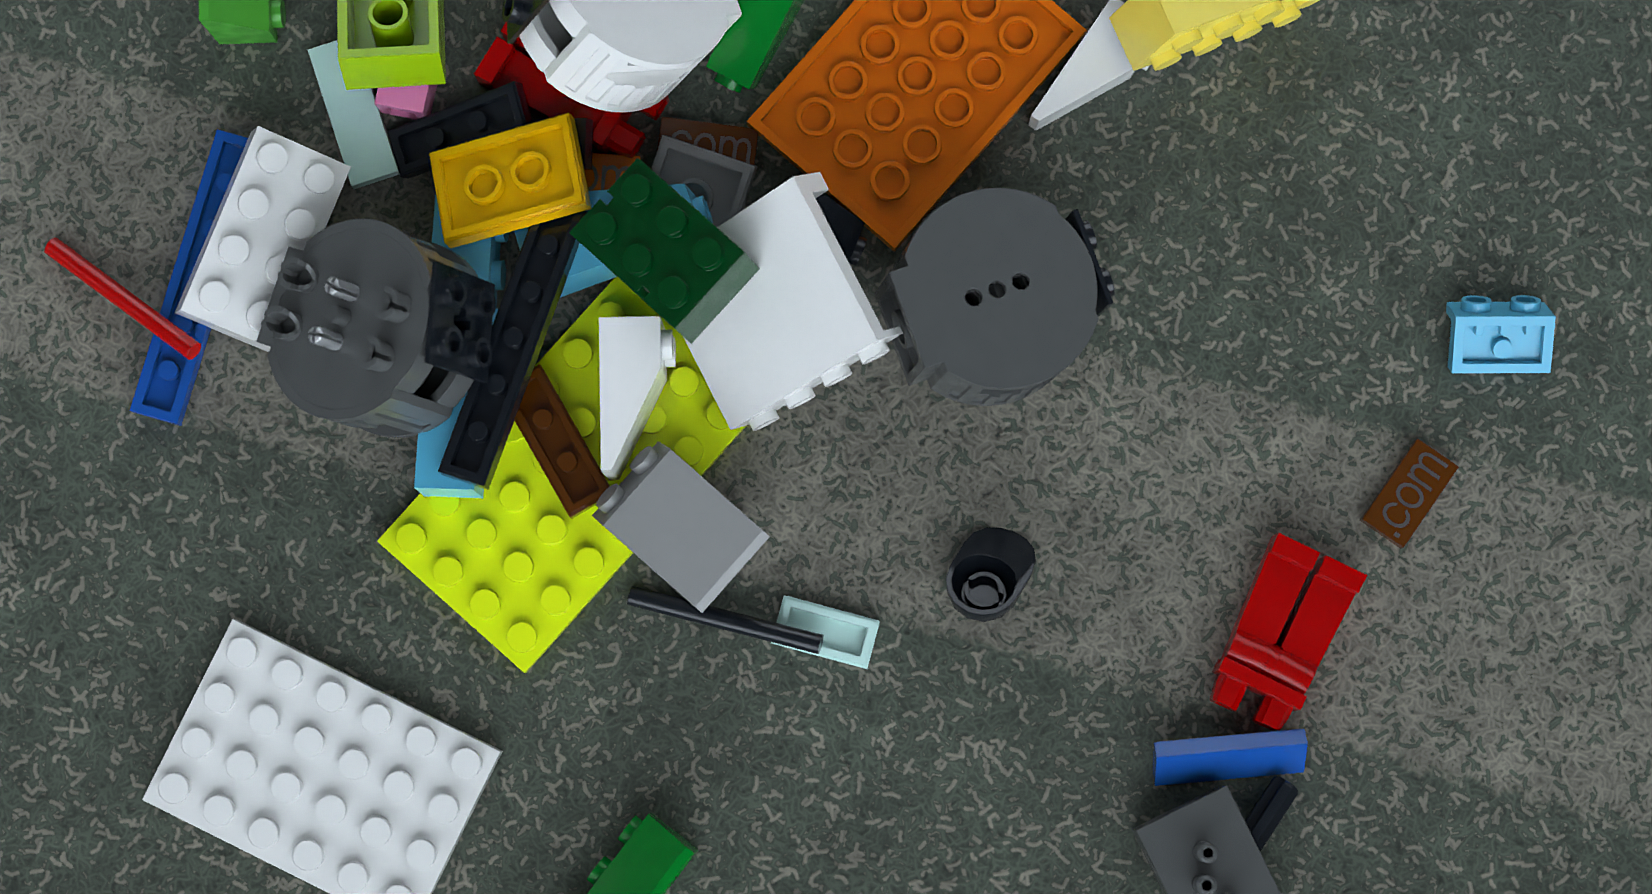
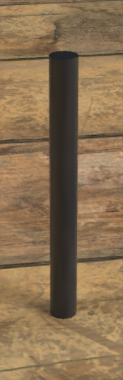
[627,586,824,654]

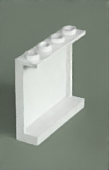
[683,172,903,431]

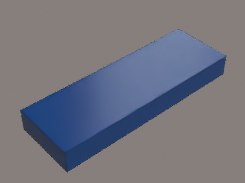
[1152,729,1308,786]

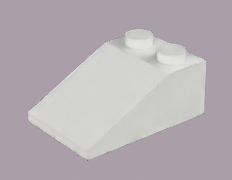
[599,316,676,480]

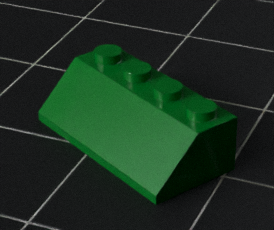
[586,813,699,894]

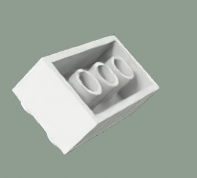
[175,126,351,352]

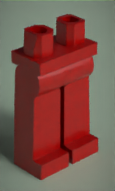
[474,22,669,158]
[1210,533,1368,731]

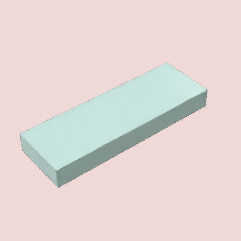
[308,40,399,189]

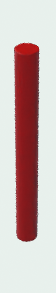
[44,238,201,360]

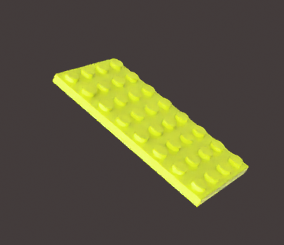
[377,277,746,673]

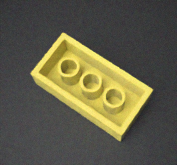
[1109,0,1319,71]

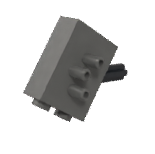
[1132,776,1298,894]

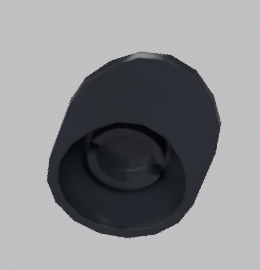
[946,527,1036,622]

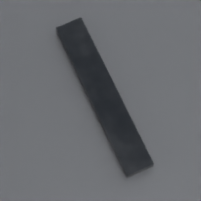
[438,209,590,490]

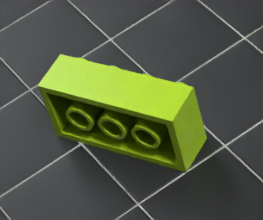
[337,0,446,90]

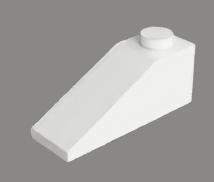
[1028,0,1150,130]

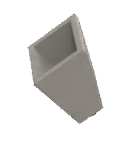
[592,441,770,613]

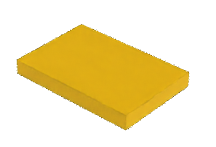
[429,113,591,249]

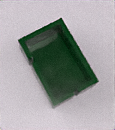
[569,158,759,344]

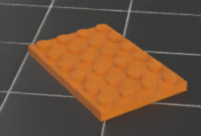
[747,0,1087,252]

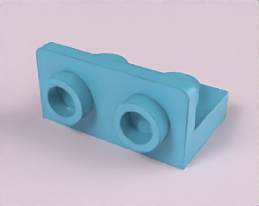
[1446,295,1556,373]

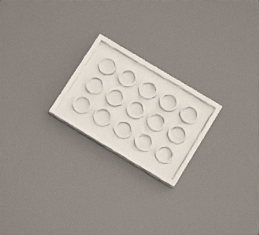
[142,619,503,894]

